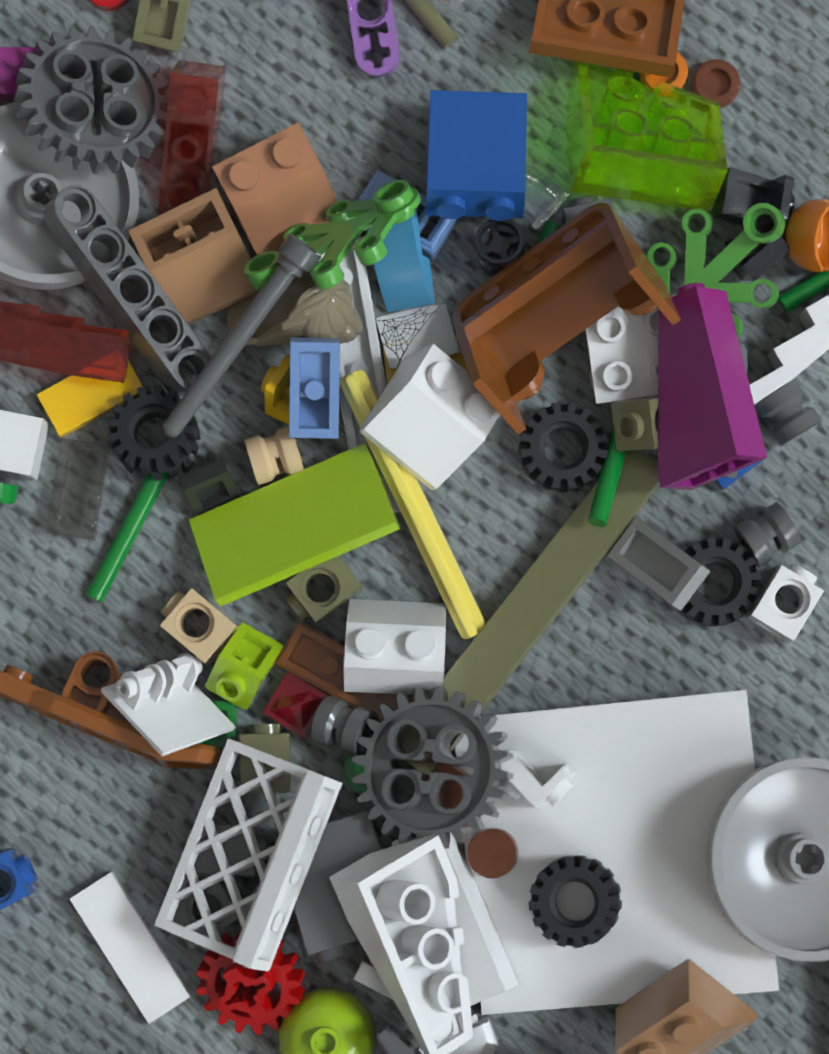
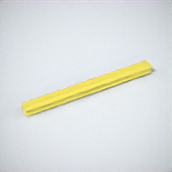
[340,369,486,639]

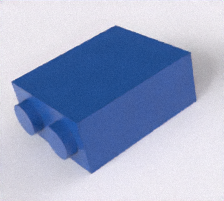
[426,90,527,221]

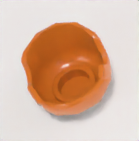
[784,199,829,273]

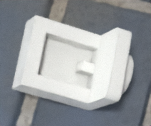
[499,750,576,808]

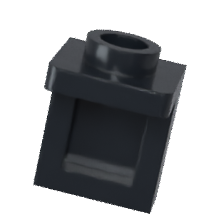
[713,167,795,232]

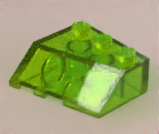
[566,61,728,211]

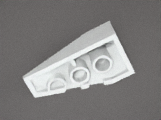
[329,834,473,1054]

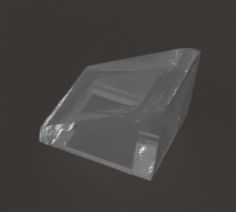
[514,164,569,230]

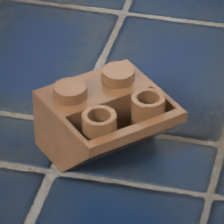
[128,188,259,325]

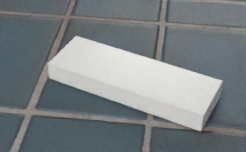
[70,871,192,1024]

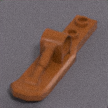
[0,651,222,770]

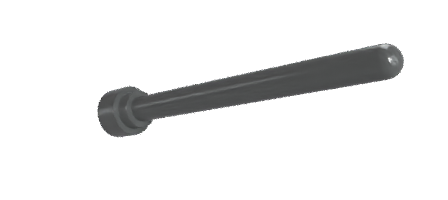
[163,233,322,438]

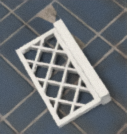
[154,738,342,972]

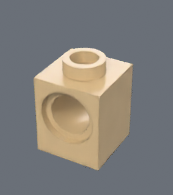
[160,588,238,665]

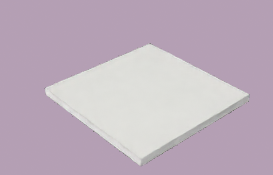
[455,690,779,1015]

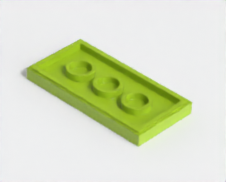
[189,443,400,607]

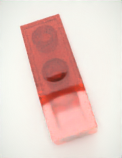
[158,60,226,214]

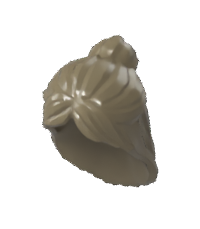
[226,271,363,347]

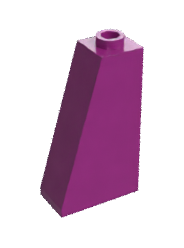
[658,283,767,490]

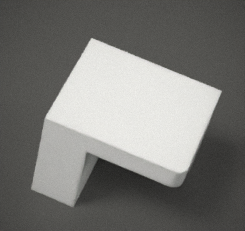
[0,410,49,480]

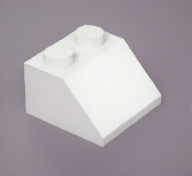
[359,343,500,491]
[344,599,446,696]

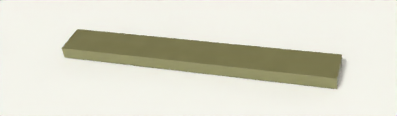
[403,450,660,774]

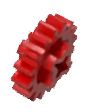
[196,929,305,1035]

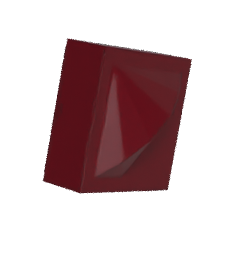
[262,671,328,738]

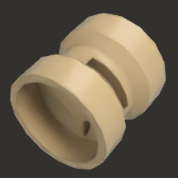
[244,426,304,486]

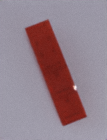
[0,301,130,383]

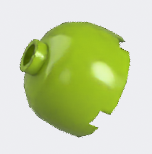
[278,987,376,1054]

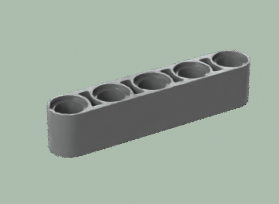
[44,185,211,396]

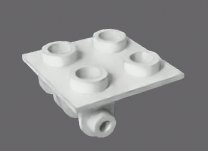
[586,294,676,404]
[101,653,236,756]

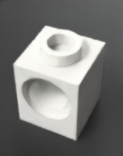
[746,564,824,643]

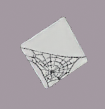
[376,304,460,369]

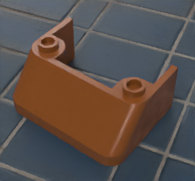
[452,203,681,435]

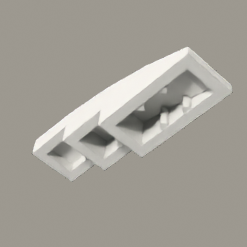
[750,295,829,406]

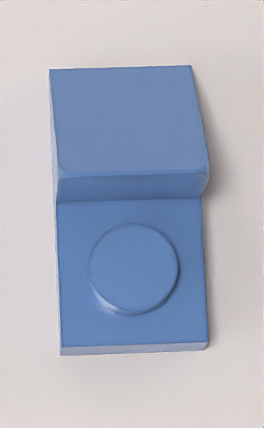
[289,337,340,439]

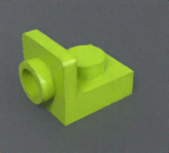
[205,622,284,710]

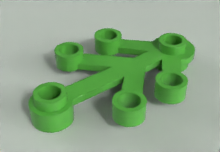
[244,180,421,291]
[647,203,785,338]

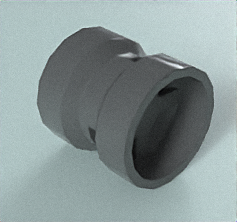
[755,380,822,447]
[734,502,801,568]
[311,696,378,756]

